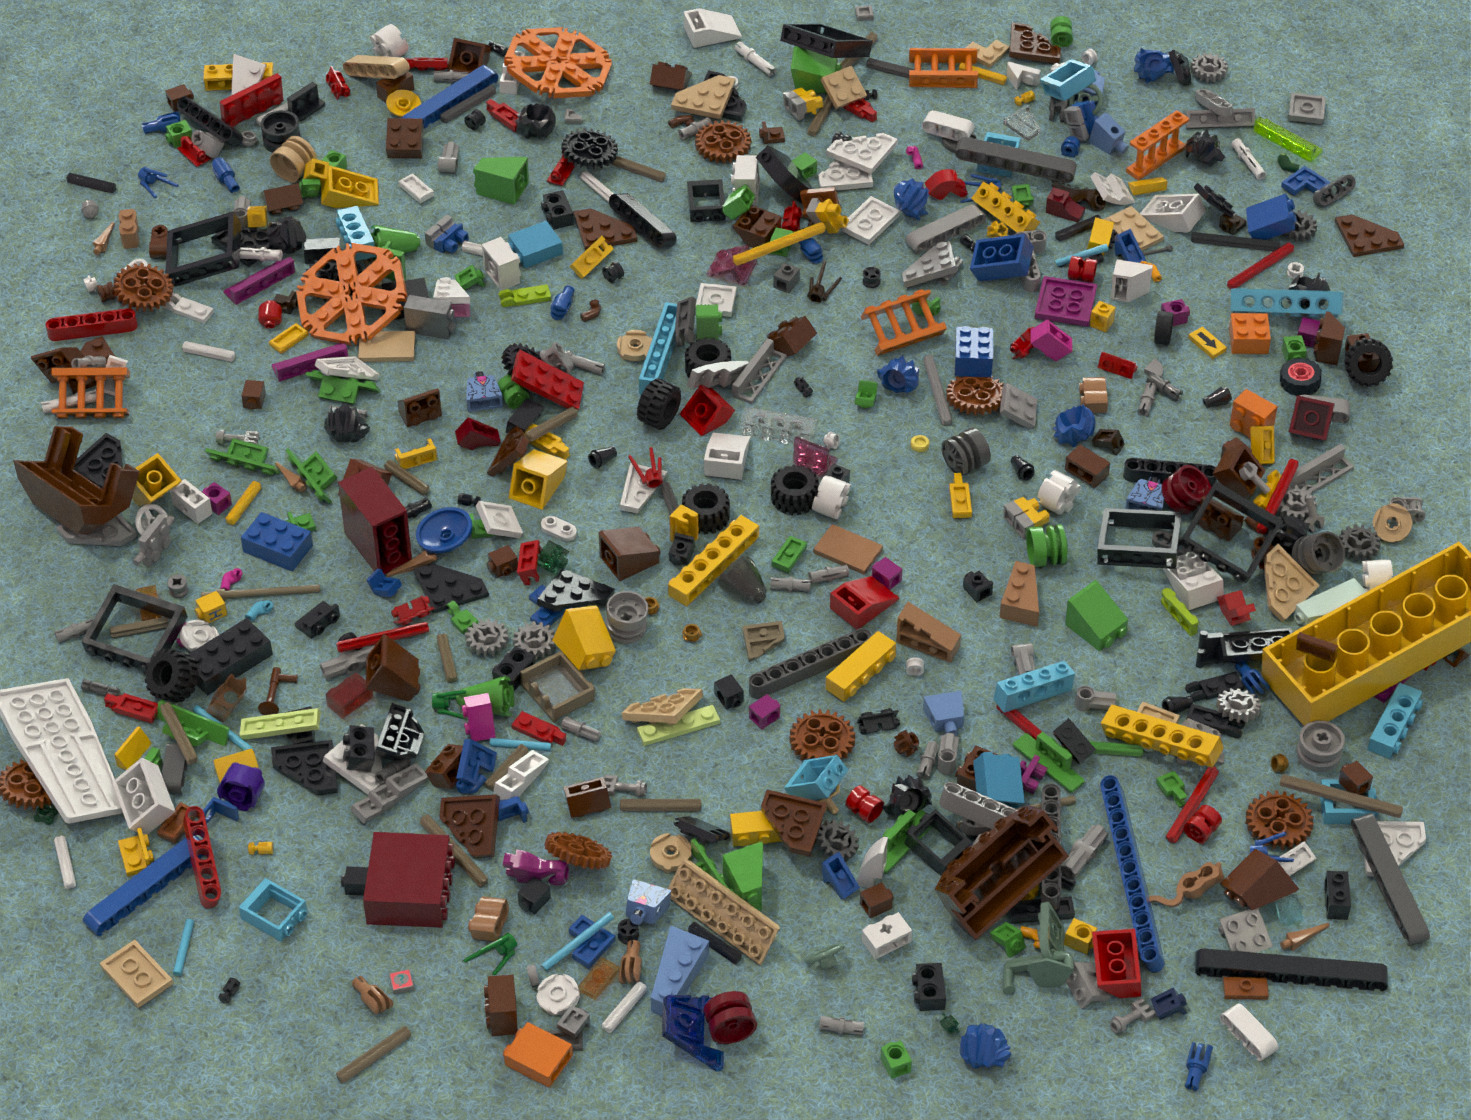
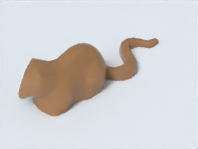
[1149,862,1224,907]

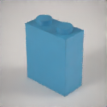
[508,221,563,268]
[973,752,1025,809]

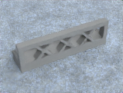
[1183,108,1255,128]
[732,338,787,404]
[1289,444,1354,493]

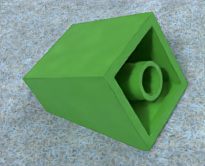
[791,46,842,94]
[473,157,529,205]
[1065,580,1128,652]
[722,841,763,911]

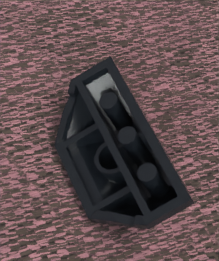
[375,703,424,761]

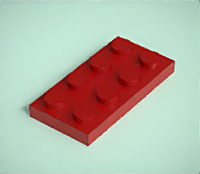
[219,73,284,127]
[511,350,584,410]

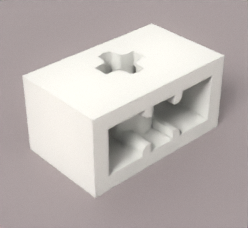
[170,479,212,524]
[862,912,912,960]

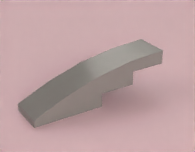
[687,361,749,389]
[351,763,429,824]

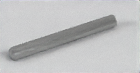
[924,355,952,425]

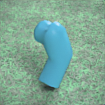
[245,600,273,622]

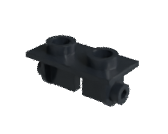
[857,708,900,734]

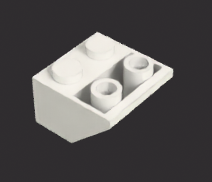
[1110,259,1153,302]

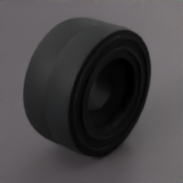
[1154,311,1174,345]

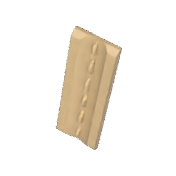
[668,859,780,965]

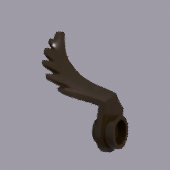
[1051,180,1106,211]

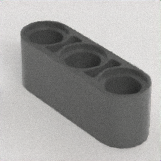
[162,743,188,794]

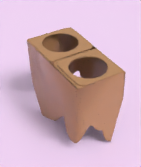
[206,674,247,723]

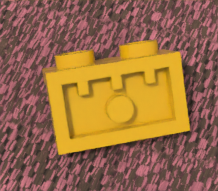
[118,828,154,877]

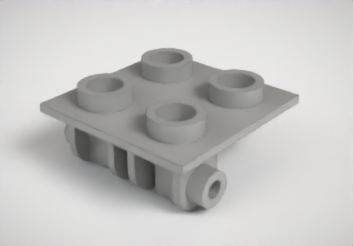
[1218,908,1273,953]

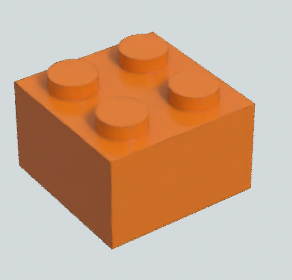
[1229,313,1271,354]
[1229,389,1278,440]

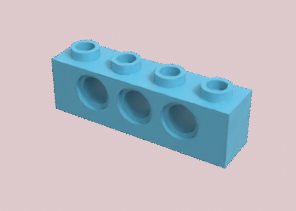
[335,206,376,261]
[993,660,1075,713]
[1367,682,1423,759]

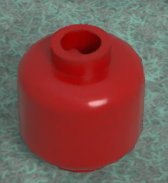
[258,300,282,329]

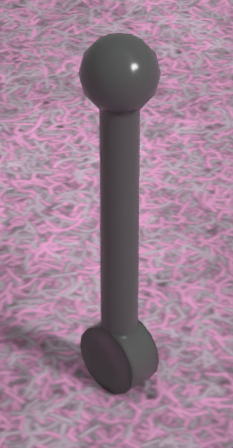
[1142,245,1173,256]

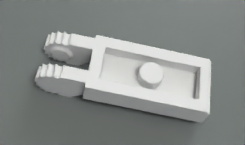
[163,293,214,324]

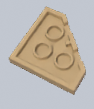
[671,75,735,119]
[1263,544,1320,622]
[622,688,703,725]

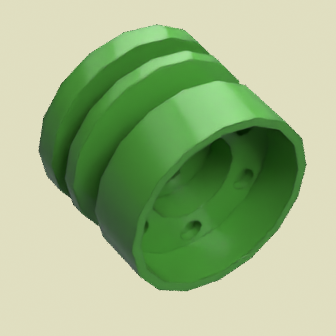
[1026,524,1068,568]

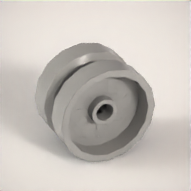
[1296,721,1345,772]

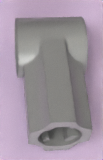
[438,142,459,173]
[233,196,251,230]
[1011,643,1036,675]
[1074,685,1116,712]
[937,733,959,775]

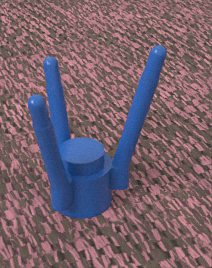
[138,166,179,198]
[960,174,1001,203]
[1250,832,1294,862]

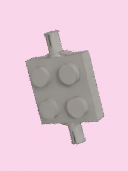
[133,514,175,567]

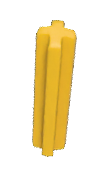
[959,63,1007,85]
[225,481,261,525]

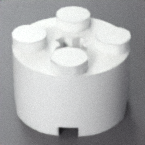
[370,24,409,57]
[1038,470,1081,515]
[812,475,851,520]
[1362,559,1393,591]

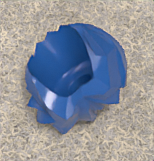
[1134,48,1174,84]
[894,178,929,220]
[877,355,919,393]
[1052,404,1096,447]
[960,1023,1011,1069]

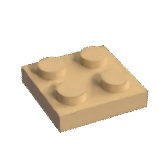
[821,66,867,109]

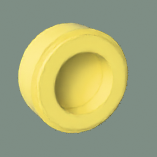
[910,435,929,452]

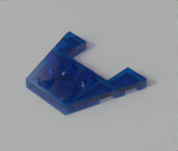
[662,995,724,1072]

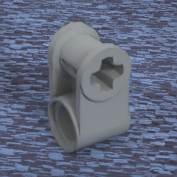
[191,130,225,158]
[540,342,574,374]
[1389,497,1426,522]

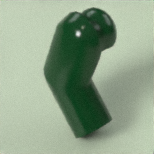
[1277,154,1300,173]

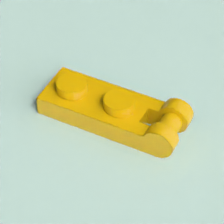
[569,236,614,279]

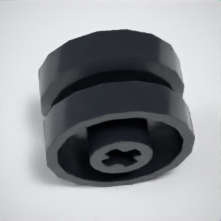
[260,110,300,153]

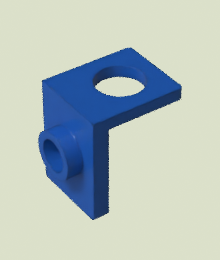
[203,797,239,824]

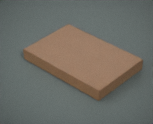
[813,524,883,575]

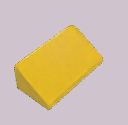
[1128,177,1168,196]
[1251,426,1275,465]
[114,726,152,770]
[213,749,259,782]

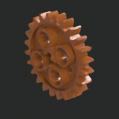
[695,120,751,164]
[113,262,173,312]
[946,376,1004,416]
[789,709,855,761]
[0,759,52,810]
[1245,790,1314,850]
[544,831,612,870]

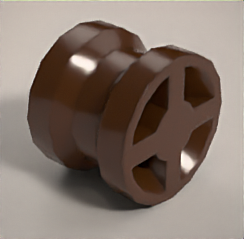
[97,281,116,302]

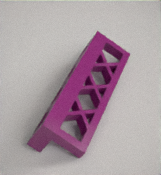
[223,257,295,305]
[271,343,348,382]

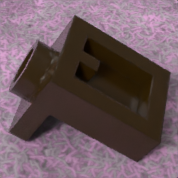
[1219,213,1247,235]
[273,290,298,314]
[1092,429,1125,455]

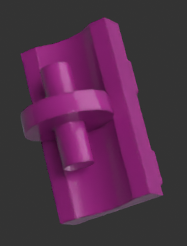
[1020,755,1048,794]

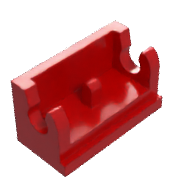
[517,540,543,585]

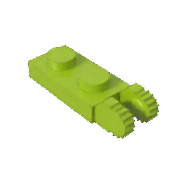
[498,284,551,307]
[1161,588,1199,637]

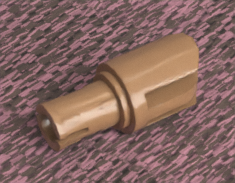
[618,940,642,984]
[352,976,394,1015]

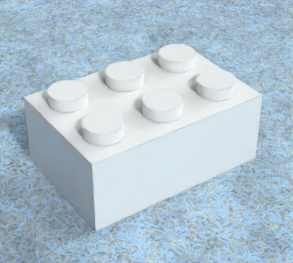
[112,758,175,835]

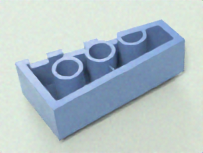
[651,926,709,1019]

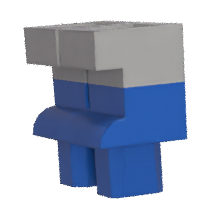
[1063,101,1099,141]
[425,215,469,254]

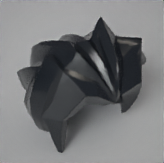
[514,103,556,139]
[1186,130,1226,167]
[267,216,306,254]
[1286,273,1331,307]
[324,404,370,443]
[1267,515,1310,554]
[882,775,932,818]

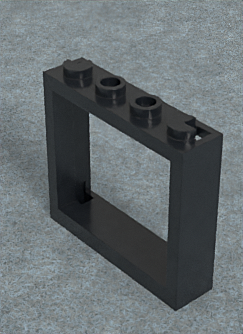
[780,23,873,58]
[165,211,241,286]
[1178,481,1283,583]
[1097,508,1182,569]
[81,584,188,673]

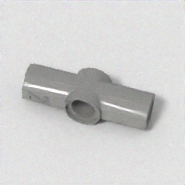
[320,645,375,680]
[1061,824,1108,879]

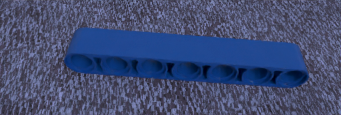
[402,65,499,129]
[83,835,205,936]

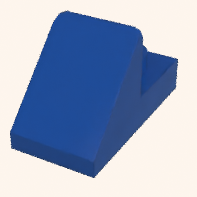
[1115,229,1146,263]
[821,852,860,899]

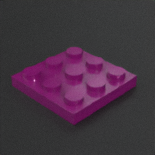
[1034,276,1097,327]

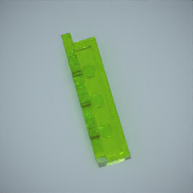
[1253,116,1323,162]

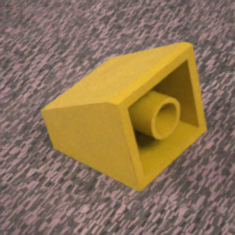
[508,449,568,510]
[132,453,182,506]
[552,605,616,670]

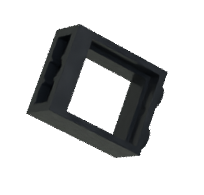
[687,179,726,222]
[904,809,972,876]

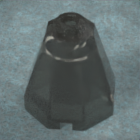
[718,556,767,604]

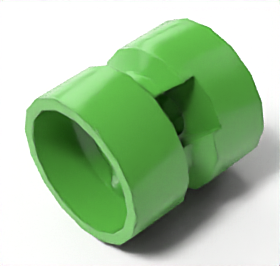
[1050,16,1073,47]
[498,375,530,409]

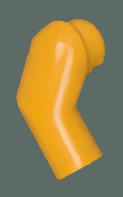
[1140,261,1162,282]
[1020,926,1040,949]

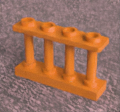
[909,48,978,88]
[1126,110,1189,181]
[861,289,947,356]
[51,367,130,418]

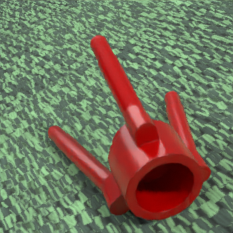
[628,447,663,488]

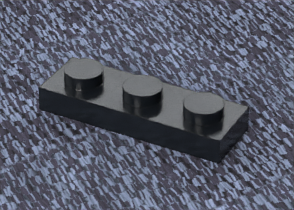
[1009,896,1075,923]

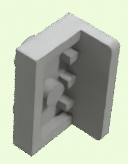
[1066,962,1111,1009]

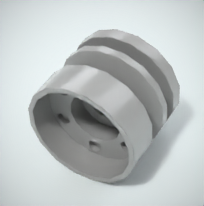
[605,591,648,644]

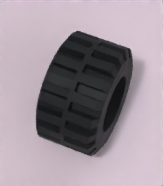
[685,338,731,378]
[1344,338,1393,387]
[637,378,681,430]
[771,465,819,515]
[682,483,730,534]
[144,649,199,702]

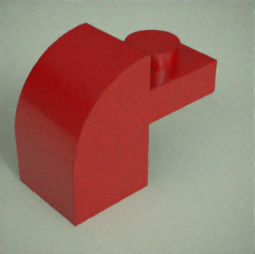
[925,169,968,200]
[1217,590,1256,626]

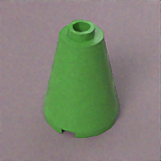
[370,225,420,261]
[456,676,514,717]

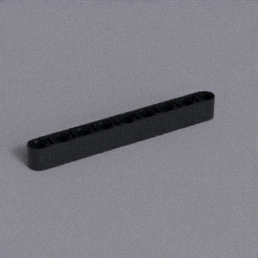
[1195,948,1388,992]

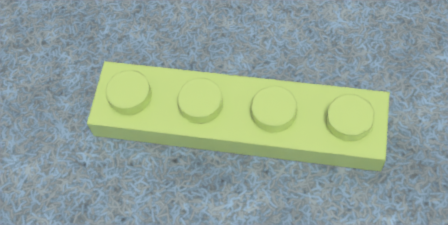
[637,705,720,746]
[239,708,321,740]

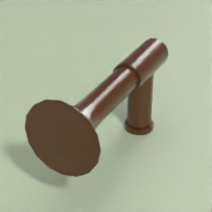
[258,667,298,715]

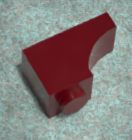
[1046,187,1085,223]
[455,417,501,450]

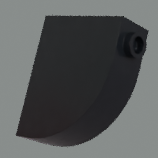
[756,145,813,203]

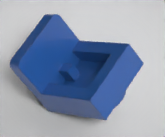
[367,569,402,597]
[498,796,529,823]

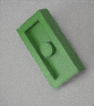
[771,536,807,573]

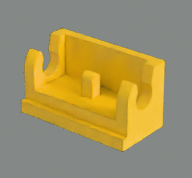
[1087,217,1114,256]
[394,438,437,469]
[669,505,699,542]

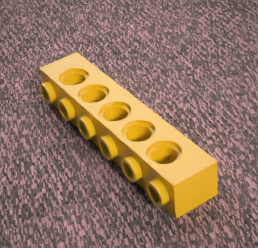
[668,515,759,607]
[1101,704,1224,767]

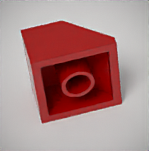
[680,384,735,436]

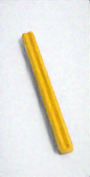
[733,222,826,266]

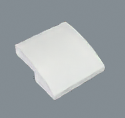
[1091,172,1135,205]

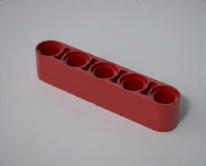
[45,308,138,341]
[183,806,221,908]

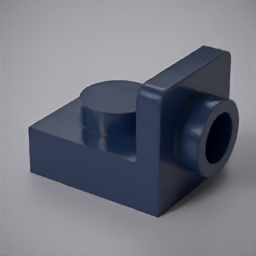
[1150,987,1188,1020]

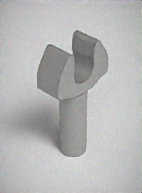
[1239,462,1271,494]
[1304,495,1325,532]

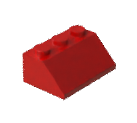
[1092,929,1141,998]

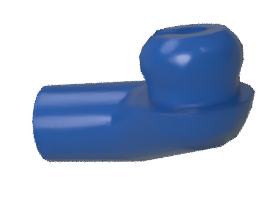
[456,773,487,794]

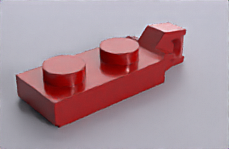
[404,57,449,70]
[486,99,519,132]
[842,99,877,123]
[104,693,158,724]
[511,711,567,746]

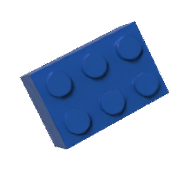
[970,234,1034,281]
[954,326,993,378]
[241,512,313,572]

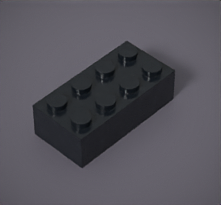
[189,618,273,696]

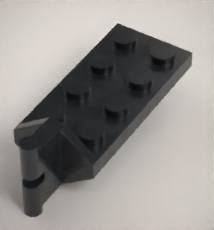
[1196,628,1293,668]

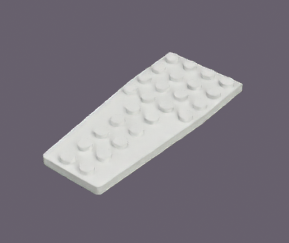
[0,678,123,824]

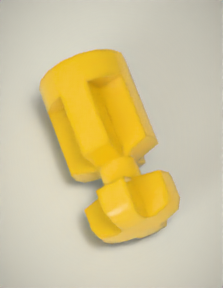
[1014,90,1035,106]
[248,842,274,855]

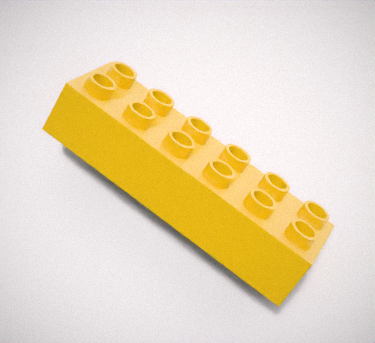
[1262,541,1471,726]

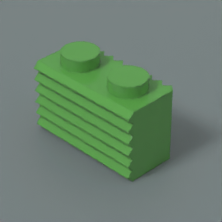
[723,184,756,220]
[696,304,722,340]

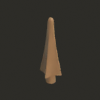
[92,222,115,255]
[275,462,306,492]
[386,550,438,577]
[1280,923,1330,951]

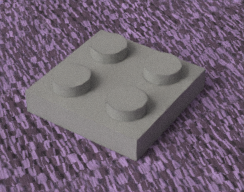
[1288,93,1326,124]
[1000,383,1037,429]

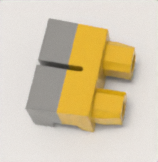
[783,87,823,120]
[806,198,849,234]
[1003,497,1050,540]

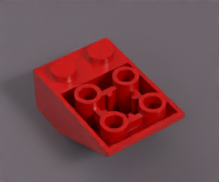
[830,576,899,630]

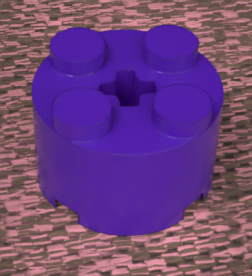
[217,762,265,811]

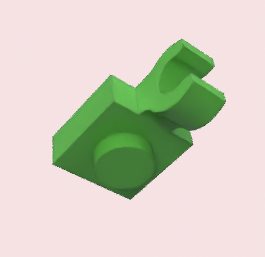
[447,601,478,634]
[1156,771,1187,808]

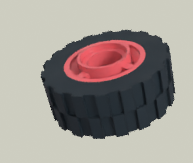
[1280,358,1322,396]

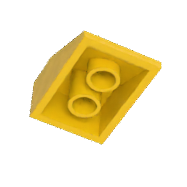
[321,165,379,208]

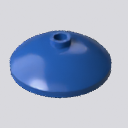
[416,507,473,553]

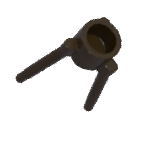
[807,261,842,303]

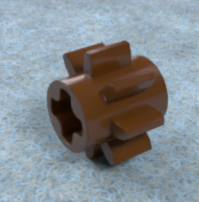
[894,730,919,757]

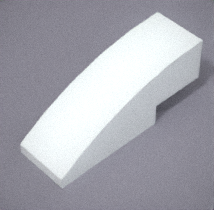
[500,51,525,95]
[493,750,549,800]
[857,837,888,888]

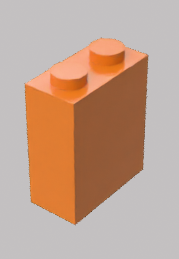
[503,1022,573,1088]

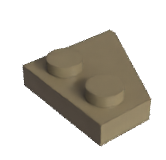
[742,621,785,662]

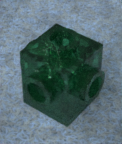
[537,540,569,575]

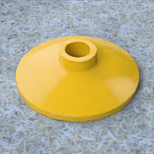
[386,90,421,117]

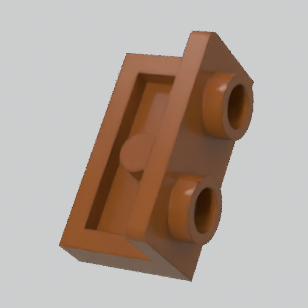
[800,187,840,217]

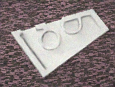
[232,54,266,95]
[433,277,470,304]
[315,356,380,381]
[619,463,667,514]

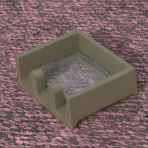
[520,651,595,723]

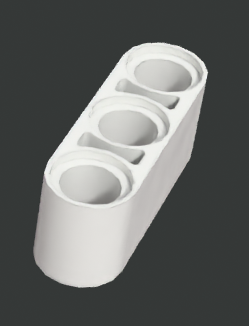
[922,110,975,141]
[1220,1003,1279,1061]

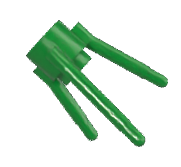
[432,690,467,720]
[463,933,517,975]

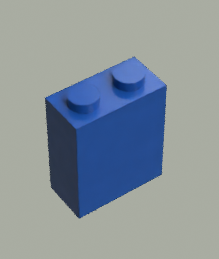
[1246,193,1297,240]

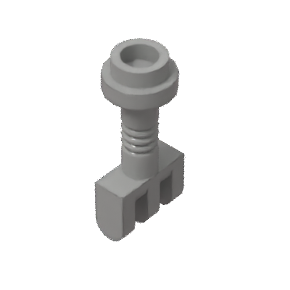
[216,430,260,445]
[604,775,647,797]
[1109,998,1157,1033]

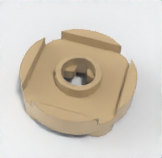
[617,330,653,361]
[1373,503,1413,542]
[650,833,691,873]

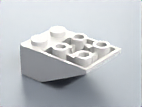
[684,8,742,48]
[704,433,750,480]
[1163,552,1224,610]

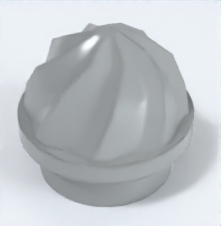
[81,200,99,218]

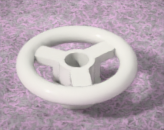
[135,504,170,536]

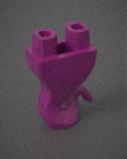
[503,849,569,886]

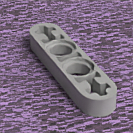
[1195,89,1233,116]

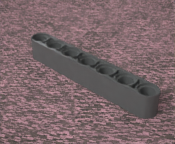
[955,137,1077,183]
[749,629,871,699]
[1041,783,1061,910]
[1351,813,1430,946]

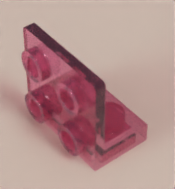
[707,245,757,285]
[793,436,837,475]

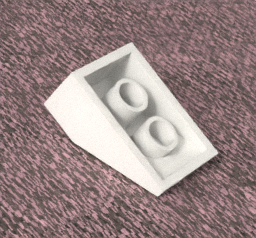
[1140,194,1206,233]

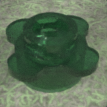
[34,804,58,825]
[939,1013,960,1035]

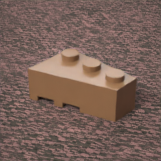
[1000,561,1039,627]
[896,602,961,663]

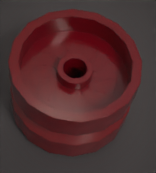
[1161,465,1211,515]
[703,991,757,1044]

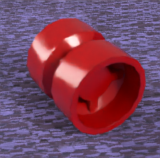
[1068,256,1097,283]
[845,785,885,823]
[1183,805,1222,844]

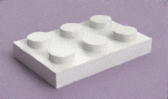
[840,196,900,245]

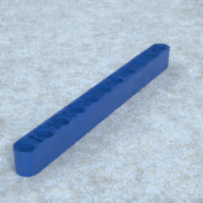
[1100,775,1165,973]

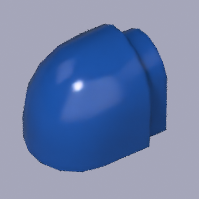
[1061,136,1080,158]

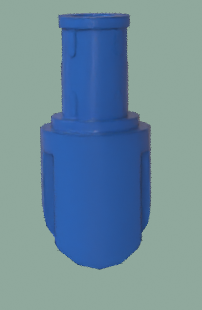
[142,112,181,134]
[212,157,240,193]
[798,238,823,264]
[550,285,575,320]
[1235,661,1270,698]
[1185,1042,1213,1091]

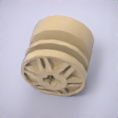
[269,136,317,183]

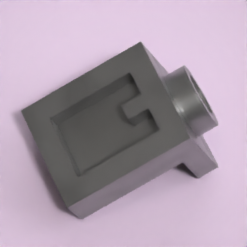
[557,1005,590,1038]

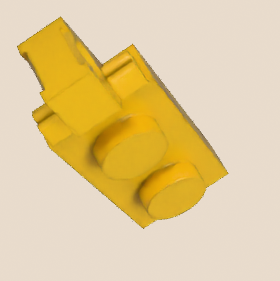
[525,424,570,460]
[1253,470,1281,510]
[949,473,972,518]

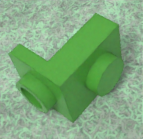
[299,179,320,197]
[1011,184,1034,209]
[912,297,941,317]
[855,380,878,408]

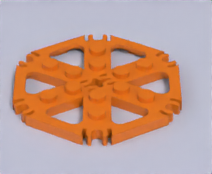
[504,27,612,99]
[296,243,408,346]

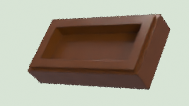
[1296,632,1338,663]

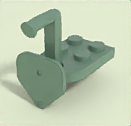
[1003,902,1074,994]

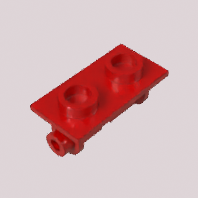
[326,66,351,100]
[177,136,211,167]
[546,154,576,186]
[781,201,802,233]
[1010,327,1035,359]
[1097,352,1138,379]
[391,595,434,626]

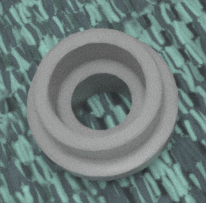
[241,131,257,146]

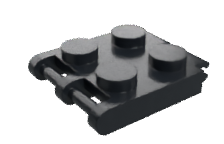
[1194,183,1235,218]
[674,816,731,844]

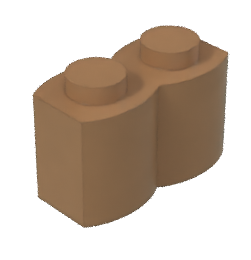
[119,209,140,249]
[1079,377,1108,413]
[468,896,510,941]

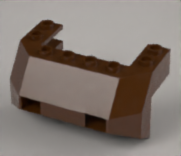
[13,426,140,535]
[935,805,1069,940]

